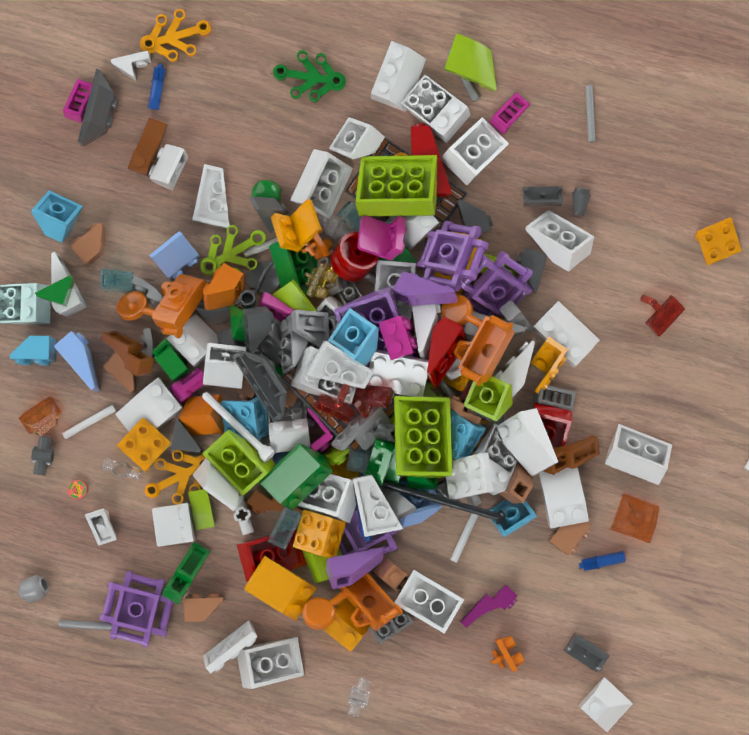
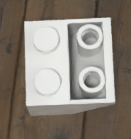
[203,343,246,389]

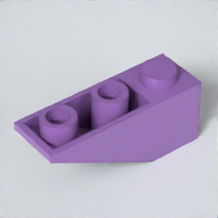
[392,271,457,306]
[326,547,384,589]

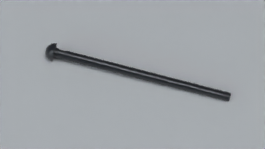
[358,472,506,524]

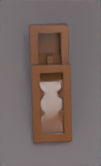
[128,118,168,177]
[101,331,154,376]
[543,435,600,475]
[247,490,303,519]

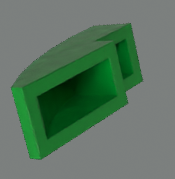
[162,542,211,605]

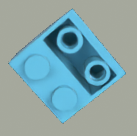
[10,336,56,366]

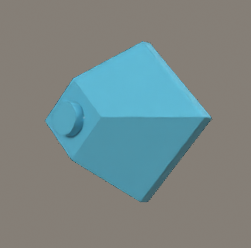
[31,190,83,243]
[328,308,379,366]

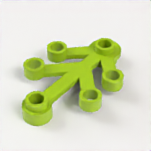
[200,225,266,276]

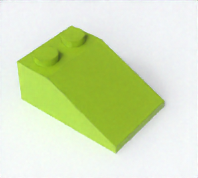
[202,429,276,496]

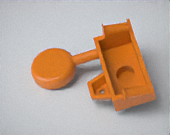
[116,274,210,338]
[441,294,514,386]
[302,573,403,631]

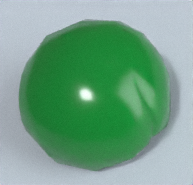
[251,180,282,202]

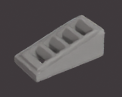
[500,300,533,332]
[533,384,576,411]

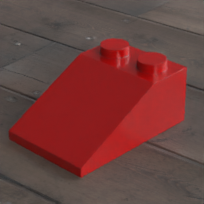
[427,316,468,388]
[533,403,572,447]
[236,528,306,582]

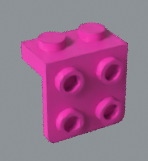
[357,216,406,261]
[379,315,418,360]
[307,408,334,453]

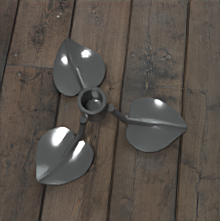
[196,260,279,324]

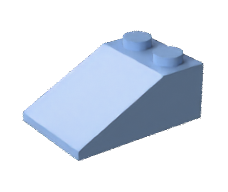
[149,231,200,281]
[54,331,100,392]

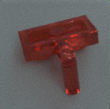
[640,295,685,337]
[313,384,356,423]
[352,385,394,418]

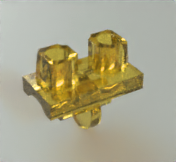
[304,263,338,299]

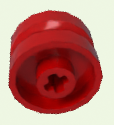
[330,232,379,282]

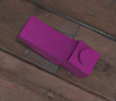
[460,584,517,628]

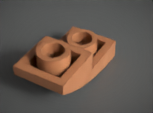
[446,395,481,424]

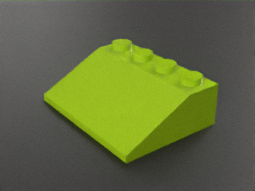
[355,155,437,216]
[394,396,452,478]

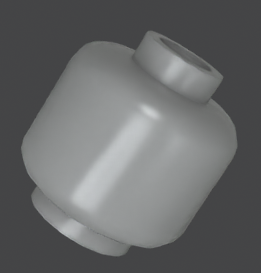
[18,575,49,603]

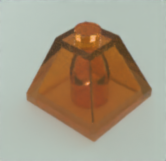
[610,493,660,543]

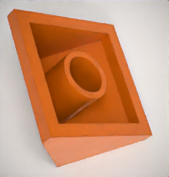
[179,395,224,435]

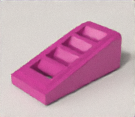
[63,79,92,123]
[490,92,530,134]
[257,292,293,322]

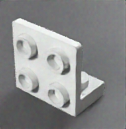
[152,503,196,547]

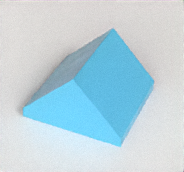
[489,499,537,537]

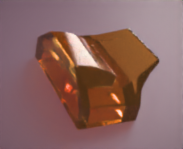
[18,396,62,436]

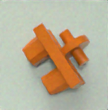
[301,227,333,260]
[490,635,525,672]

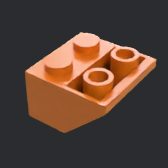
[202,263,244,311]

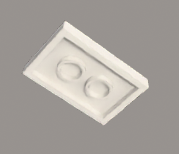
[366,350,428,397]
[446,453,493,500]
[203,620,257,674]

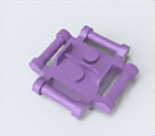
[416,221,489,291]
[461,251,533,316]
[339,510,404,555]
[99,570,175,648]

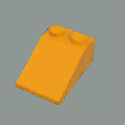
[244,556,317,621]

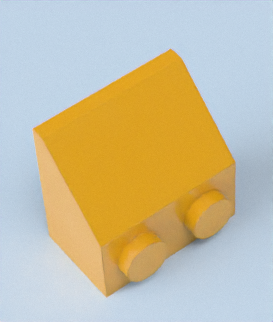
[323,598,370,652]

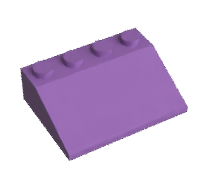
[334,286,417,368]

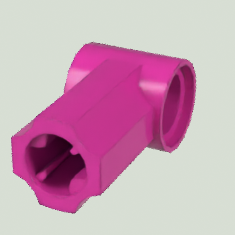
[169,367,204,404]

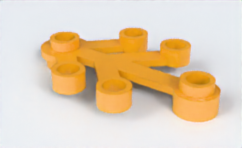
[140,9,212,62]
[145,450,206,505]

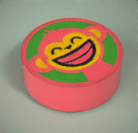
[67,480,88,499]

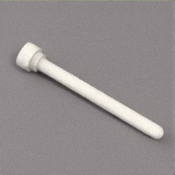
[202,392,276,463]

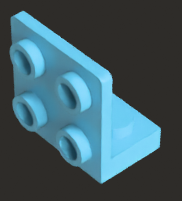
[221,397,269,440]
[450,408,486,459]

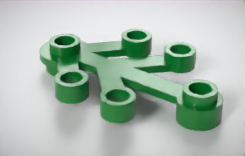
[273,50,346,103]

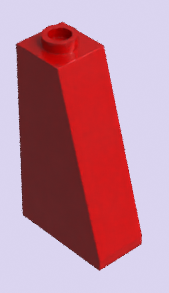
[410,123,451,197]

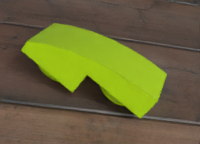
[321,446,350,466]
[188,489,215,530]

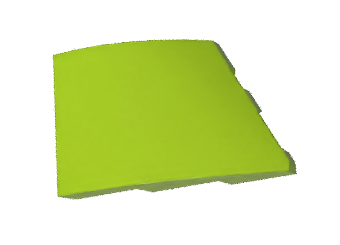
[444,33,497,92]
[254,279,316,317]

